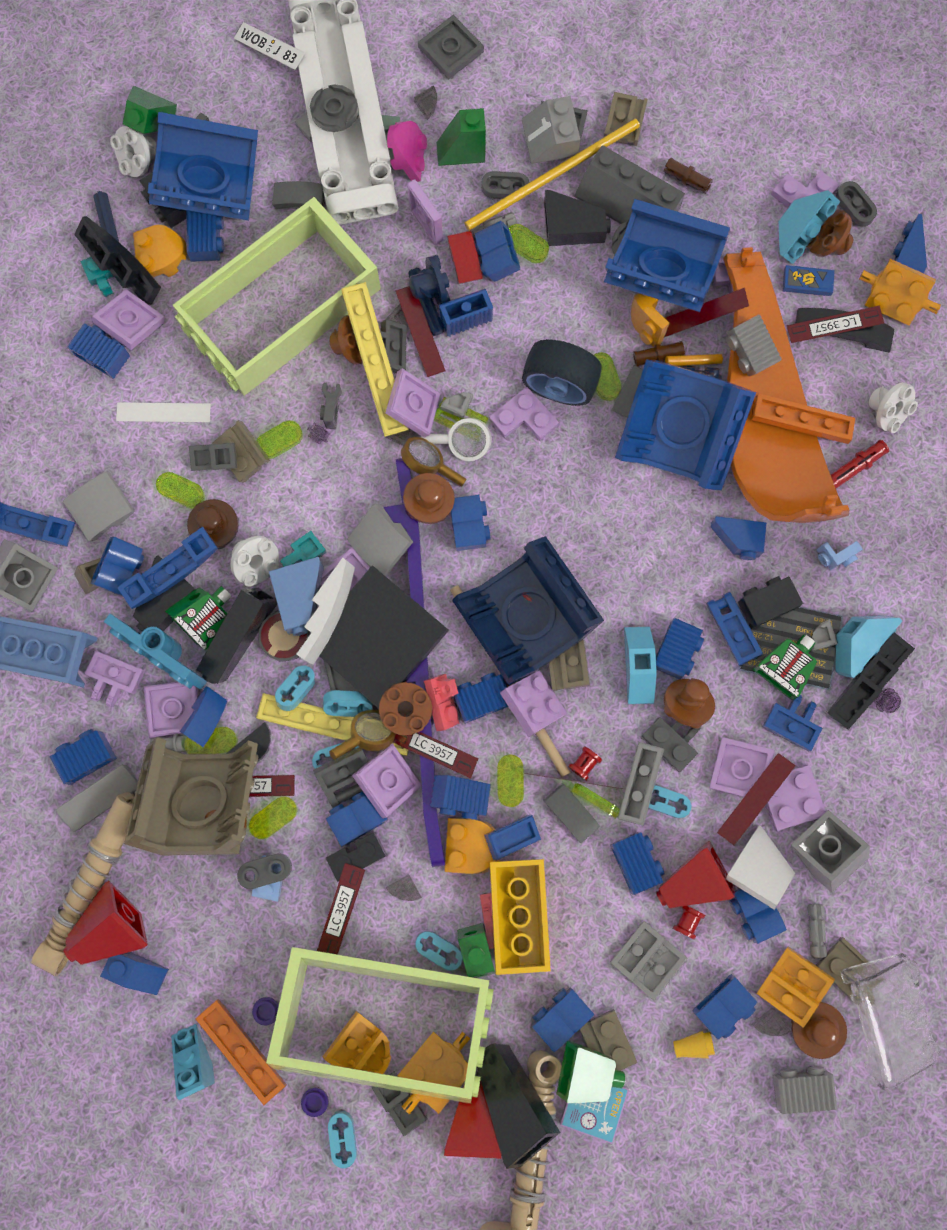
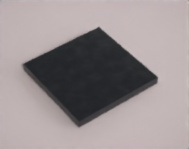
[319,565,449,709]

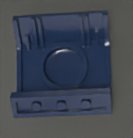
[452,536,604,685]

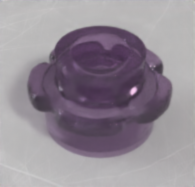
[307,422,331,444]
[876,688,901,713]

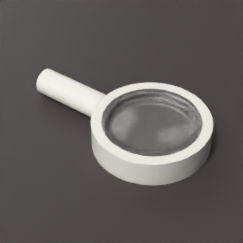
[421,418,492,461]

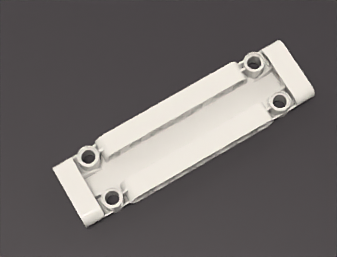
[288,0,399,225]

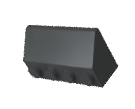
[574,145,685,224]

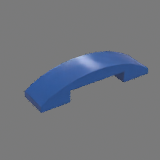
[0,502,75,547]
[117,527,218,609]

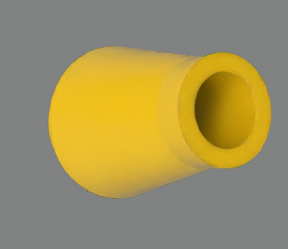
[673,1030,715,1059]

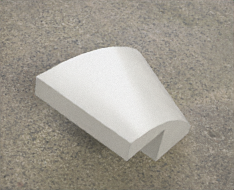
[726,825,795,910]

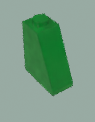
[122,86,177,134]
[436,108,486,166]

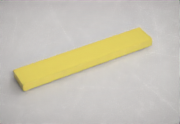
[341,282,409,437]
[256,693,409,756]

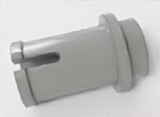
[150,734,186,753]

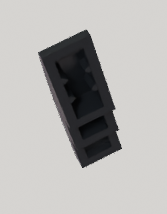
[74,216,161,305]
[827,632,915,730]

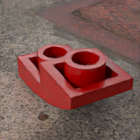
[447,231,483,284]

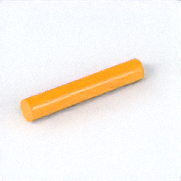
[665,354,723,366]

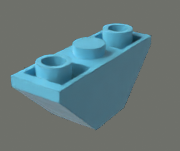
[778,190,840,264]
[835,615,902,678]
[624,627,657,705]
[171,1024,215,1100]

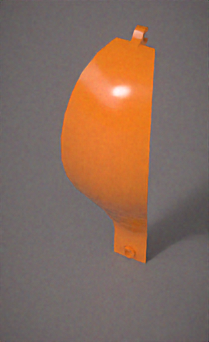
[723,247,850,523]

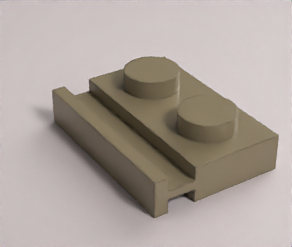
[604,92,648,146]
[212,420,270,483]
[549,639,590,691]
[816,937,884,1006]
[580,1009,638,1071]

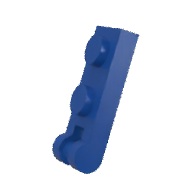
[706,592,763,666]

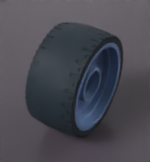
[522,339,602,406]

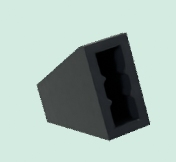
[196,588,277,684]
[477,1043,561,1169]

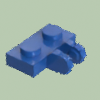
[762,695,823,752]

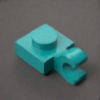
[80,257,114,297]
[280,531,327,567]

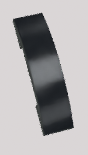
[795,308,894,353]

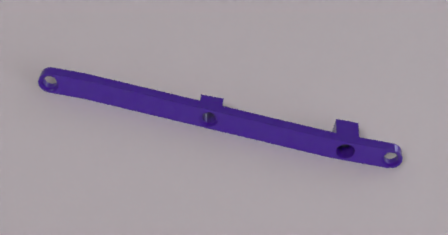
[383,458,445,868]

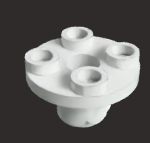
[110,126,157,177]
[869,382,918,433]
[230,536,279,587]

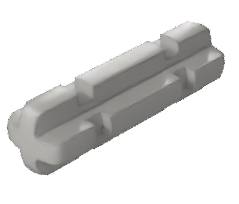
[470,212,517,240]
[808,904,827,958]

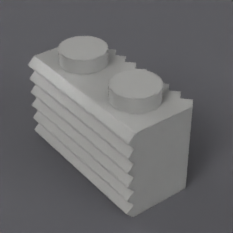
[726,315,782,377]
[773,1066,837,1114]

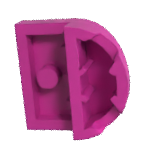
[387,121,427,182]

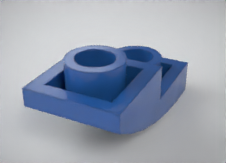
[179,686,228,747]

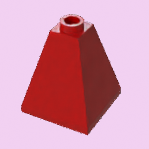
[656,841,736,908]
[63,881,148,965]
[444,1080,501,1159]

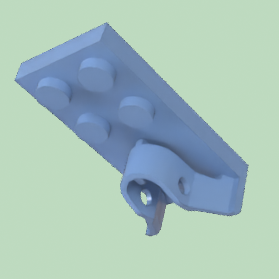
[0,616,98,688]

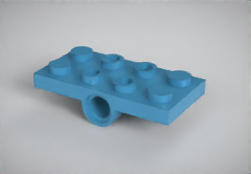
[104,614,207,690]

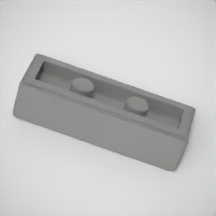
[618,742,664,826]
[56,764,138,832]

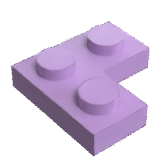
[771,171,840,208]
[489,387,559,441]

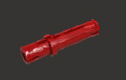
[830,440,889,488]

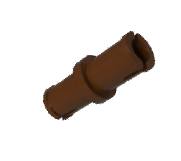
[663,158,713,194]
[633,341,685,367]

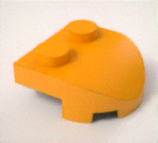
[133,225,187,277]
[631,293,669,347]
[445,818,500,874]
[322,1011,391,1074]

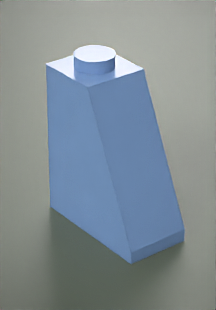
[269,557,324,636]

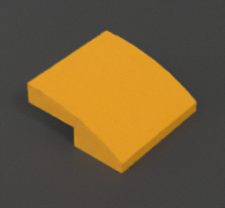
[756,946,835,1028]

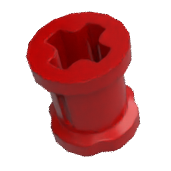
[568,746,602,781]
[672,906,706,940]

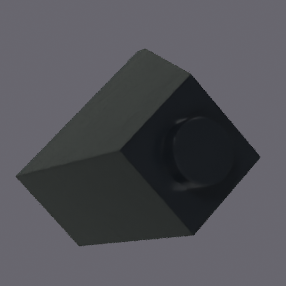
[544,190,611,246]
[133,555,195,632]

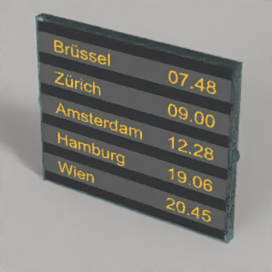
[738,607,843,691]

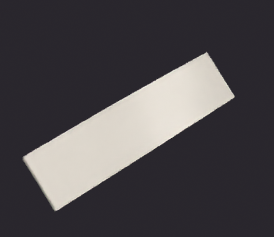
[297,558,355,665]

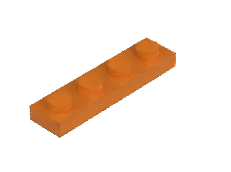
[751,393,855,444]
[195,999,287,1105]

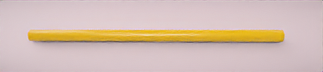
[464,119,640,231]

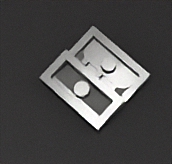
[63,471,135,541]
[347,504,413,576]
[610,921,688,1001]

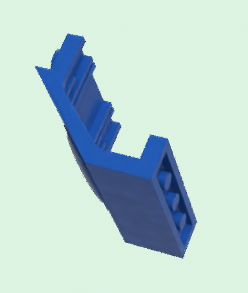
[148,112,258,221]
[604,199,730,312]
[615,359,756,491]

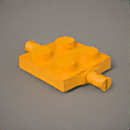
[859,259,941,326]
[397,1031,471,1114]

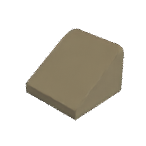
[74,558,101,594]

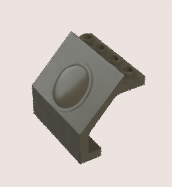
[124,737,258,856]

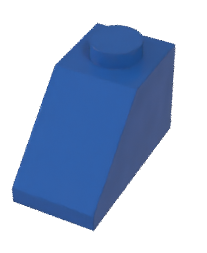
[711,516,767,560]
[100,952,169,995]

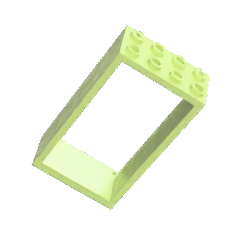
[173,197,381,396]
[266,947,494,1103]

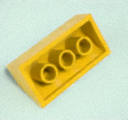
[489,859,551,975]

